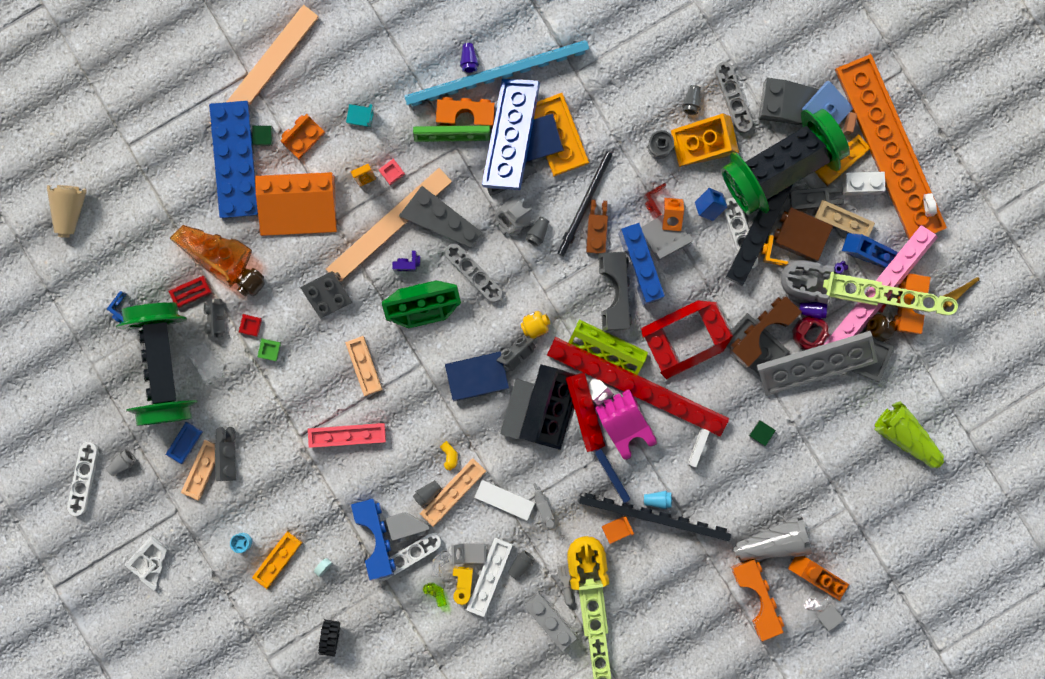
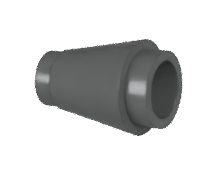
[682,85,701,115]
[526,217,549,246]
[413,480,442,508]
[508,550,535,580]

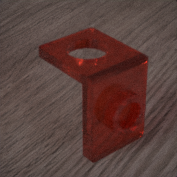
[644,183,666,218]

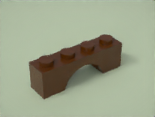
[729,296,802,368]

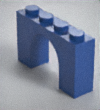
[618,223,665,306]

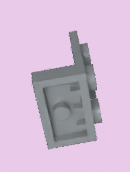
[641,215,694,261]

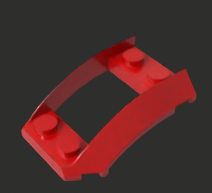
[641,300,733,379]

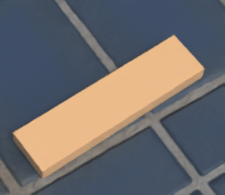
[420,458,486,527]

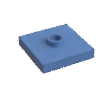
[802,81,852,125]

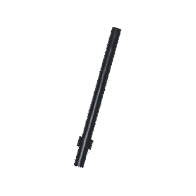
[557,151,613,257]

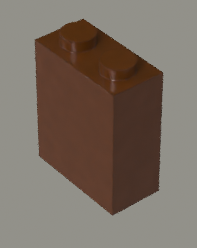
[773,208,833,262]

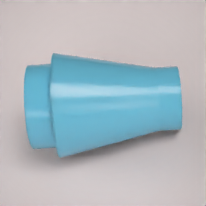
[644,490,672,510]

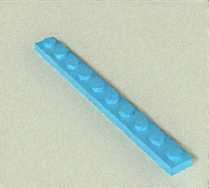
[404,40,589,106]

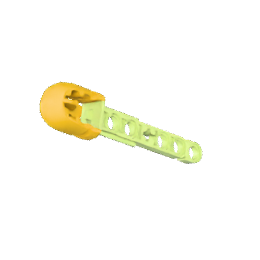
[567,536,611,679]

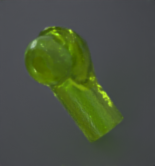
[423,583,447,607]

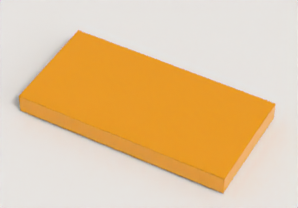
[534,93,589,177]

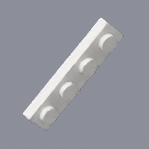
[466,537,513,617]

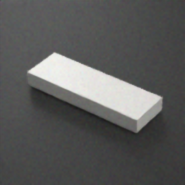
[474,480,535,520]

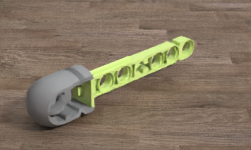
[781,260,958,316]

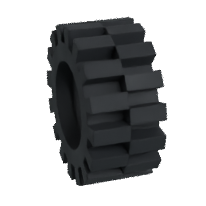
[318,619,340,657]

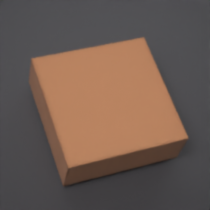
[843,112,857,135]

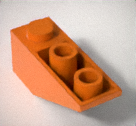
[788,556,850,601]

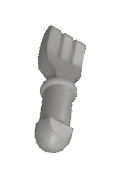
[557,564,573,606]

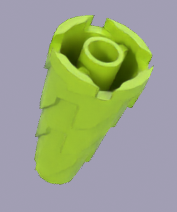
[874,401,944,468]

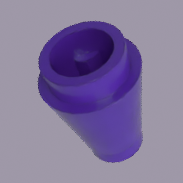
[460,43,479,73]
[800,302,828,320]

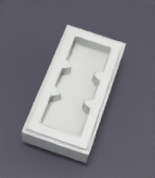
[688,429,710,467]

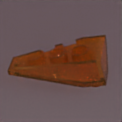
[170,225,252,288]

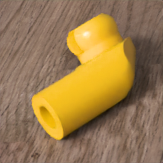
[440,441,458,471]

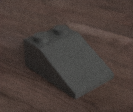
[758,77,819,126]

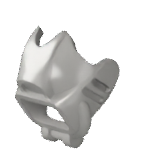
[494,196,534,235]

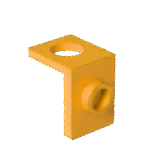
[761,235,789,266]

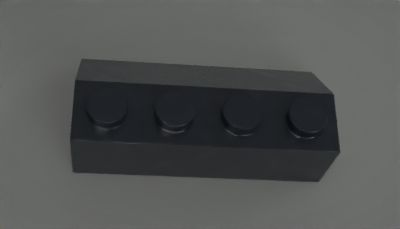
[519,364,576,450]

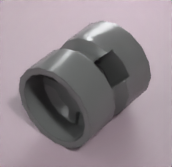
[647,130,674,159]

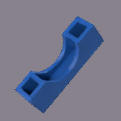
[351,499,396,581]

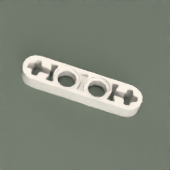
[723,198,758,269]
[67,442,99,516]
[379,533,441,581]

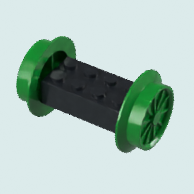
[721,109,850,215]
[116,302,198,426]

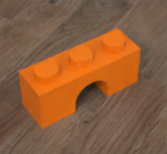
[436,97,495,129]
[893,273,931,335]

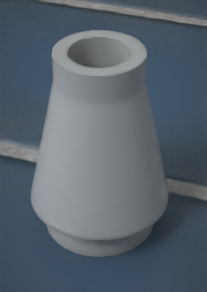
[106,449,136,476]

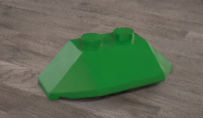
[381,280,461,329]

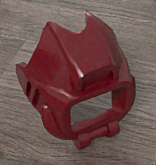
[792,317,830,351]

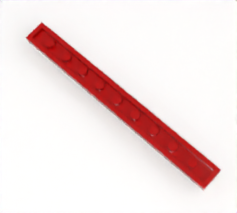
[547,337,729,437]

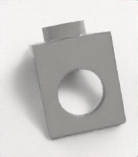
[451,543,486,565]

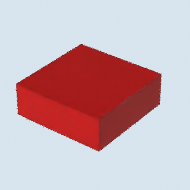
[238,314,262,337]

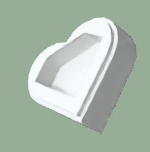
[923,193,937,217]

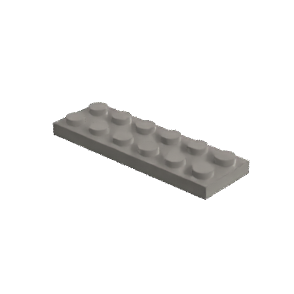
[757,331,878,396]

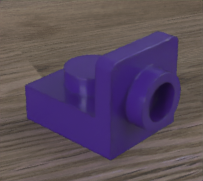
[392,250,420,272]

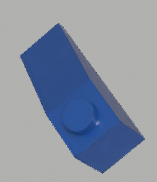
[842,233,899,269]

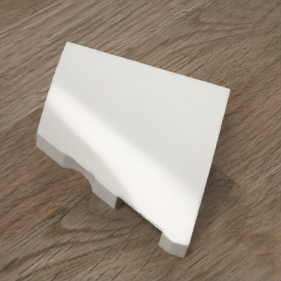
[125,535,167,591]

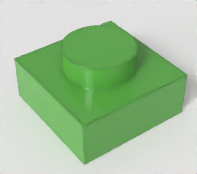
[257,338,281,361]

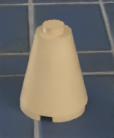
[47,185,87,238]

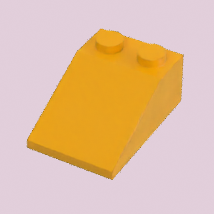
[671,113,739,167]

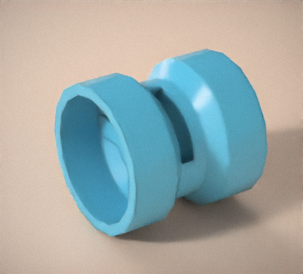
[230,533,252,553]

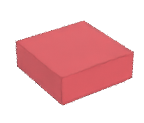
[379,158,405,186]

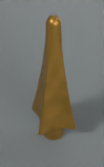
[943,277,980,309]

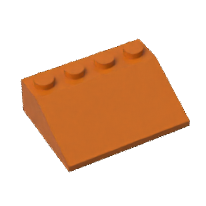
[255,172,337,236]

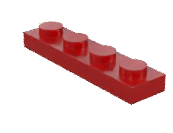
[566,372,605,452]

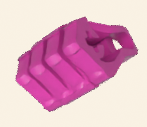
[596,390,657,460]

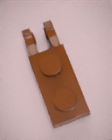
[586,200,608,254]

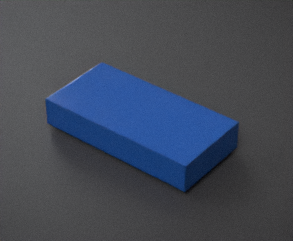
[165,422,203,464]

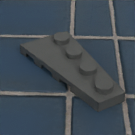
[399,186,483,248]

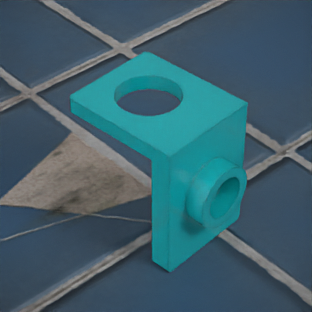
[346,104,375,127]

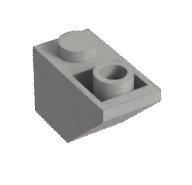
[385,512,430,543]

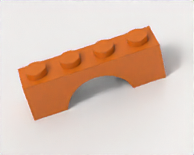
[731,559,784,641]

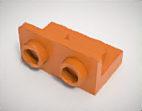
[280,114,325,159]

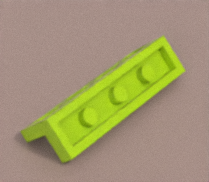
[568,319,648,375]

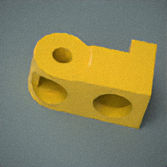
[453,566,473,605]

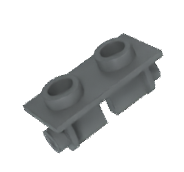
[204,298,225,338]
[496,336,536,372]

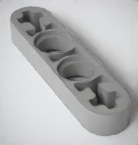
[715,62,753,133]
[445,244,502,302]

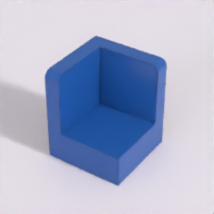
[695,188,728,221]

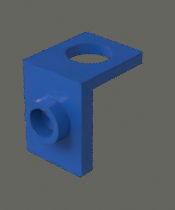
[107,291,127,323]

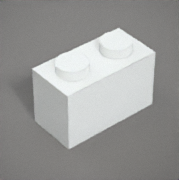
[842,172,885,195]

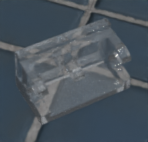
[186,341,225,387]

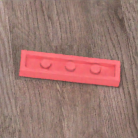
[308,423,386,448]

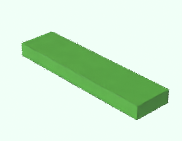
[413,125,490,142]

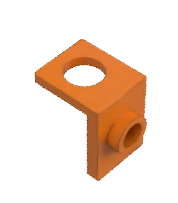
[662,198,684,231]
[602,515,634,544]

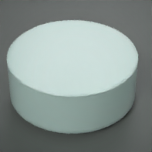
[314,558,332,577]

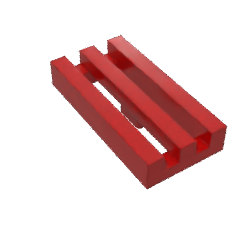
[168,275,212,308]

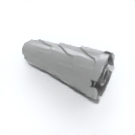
[734,516,812,560]

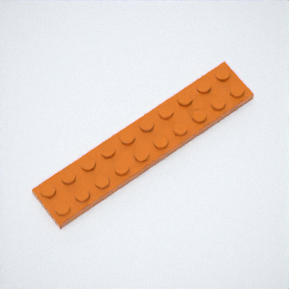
[835,54,947,239]

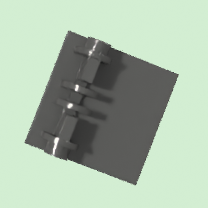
[300,271,353,319]

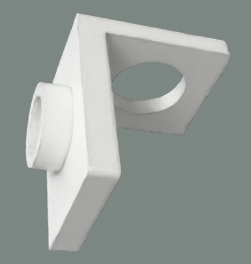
[588,378,614,406]

